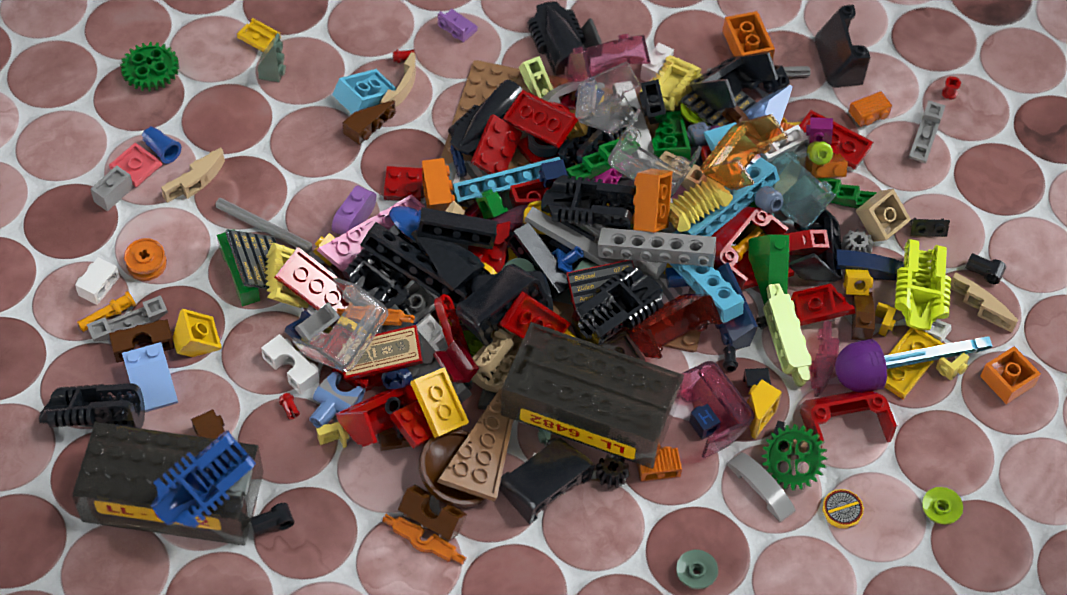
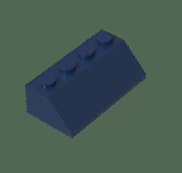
[707,263,758,351]

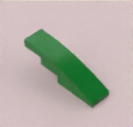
[566,134,640,181]
[806,176,878,209]

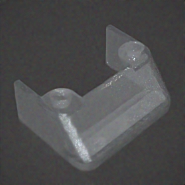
[575,61,640,133]
[608,109,702,198]
[292,277,389,372]

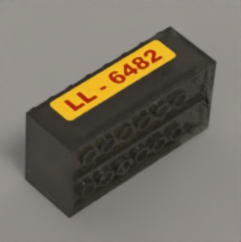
[501,322,684,469]
[72,422,264,546]

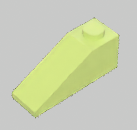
[519,56,553,99]

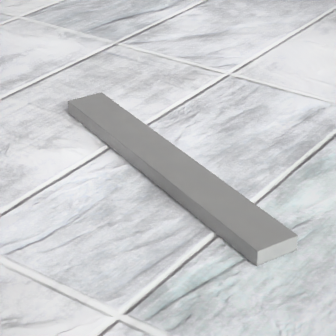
[524,206,664,288]

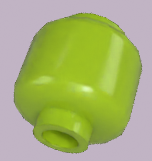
[807,141,833,165]

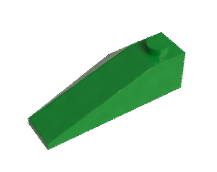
[652,111,691,162]
[748,235,789,305]

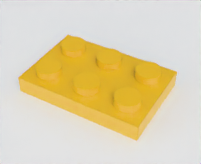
[410,367,469,438]

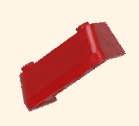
[711,206,789,288]
[336,384,418,447]
[800,391,897,448]

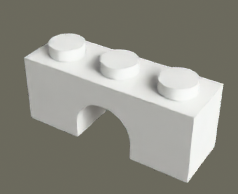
[261,334,319,395]

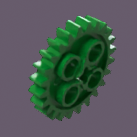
[120,42,180,91]
[761,424,828,490]

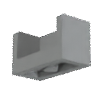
[90,165,134,211]
[295,302,340,344]

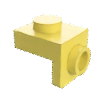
[936,352,970,380]
[316,422,349,448]

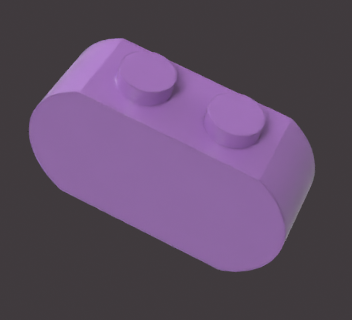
[332,185,377,235]

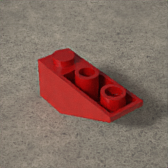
[779,230,830,255]

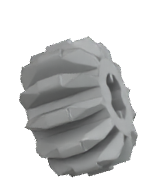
[841,229,874,253]

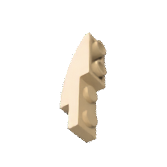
[161,148,225,203]

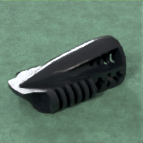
[527,1,590,76]
[448,80,523,157]
[558,102,638,169]
[541,175,636,230]
[342,224,423,307]
[572,267,663,349]
[39,383,145,430]

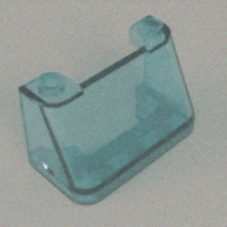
[770,151,836,229]

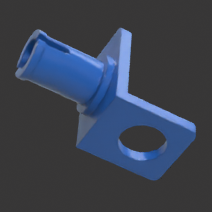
[552,246,584,273]

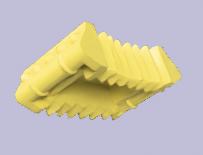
[640,55,701,111]
[669,176,733,232]
[265,243,309,308]

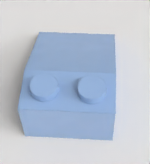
[744,85,793,135]
[122,342,178,412]

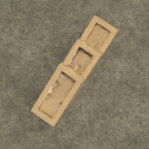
[950,273,1018,333]

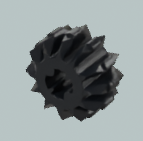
[595,454,630,489]

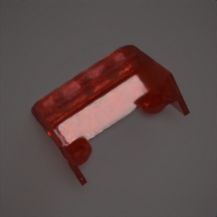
[624,293,723,359]

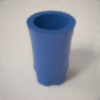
[142,126,182,164]

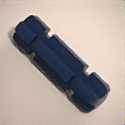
[450,145,467,177]

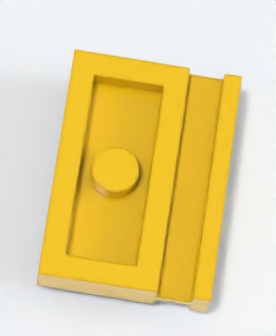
[237,18,281,52]

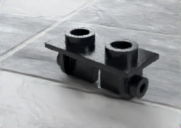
[909,218,950,237]

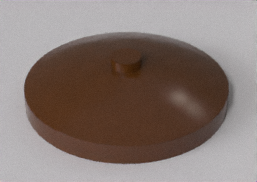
[418,429,485,508]

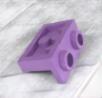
[438,9,477,42]

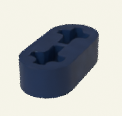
[381,368,413,389]

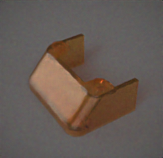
[700,114,789,190]

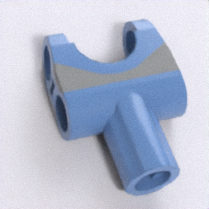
[309,371,365,428]

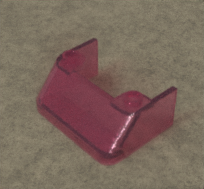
[566,33,651,82]
[659,361,755,459]

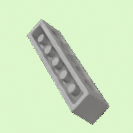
[598,228,716,267]

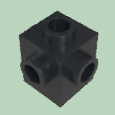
[762,65,790,93]

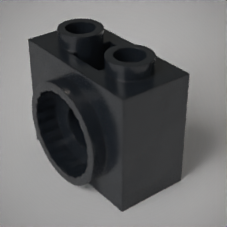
[639,79,668,125]

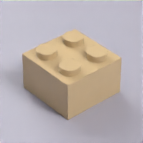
[855,189,911,241]

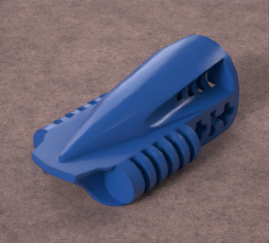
[151,430,256,528]

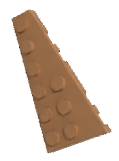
[437,388,517,502]

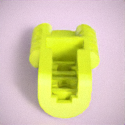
[895,239,951,330]

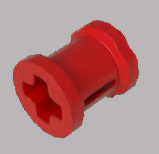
[942,76,961,100]

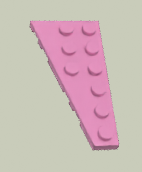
[317,195,425,272]

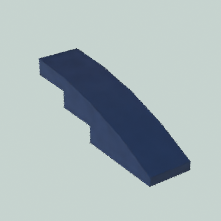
[835,249,904,281]

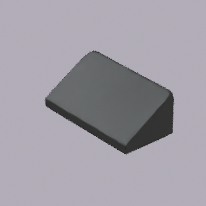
[581,18,602,57]

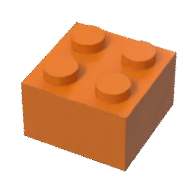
[980,346,1041,404]

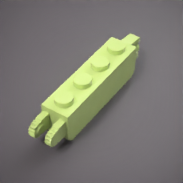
[763,284,812,387]

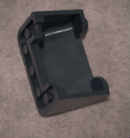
[815,4,871,87]
[455,264,547,347]
[499,438,595,525]

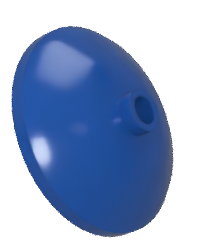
[389,206,421,241]

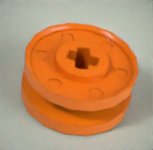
[124,238,167,281]

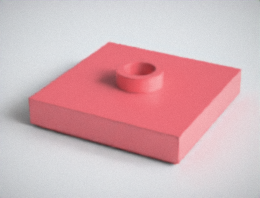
[109,143,162,187]

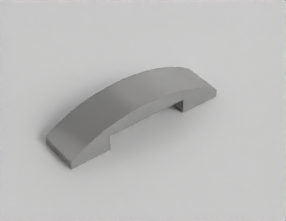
[542,81,605,103]
[909,100,946,163]
[87,295,168,342]
[726,452,796,522]

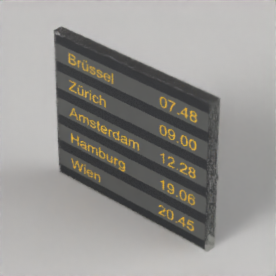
[680,90,757,126]

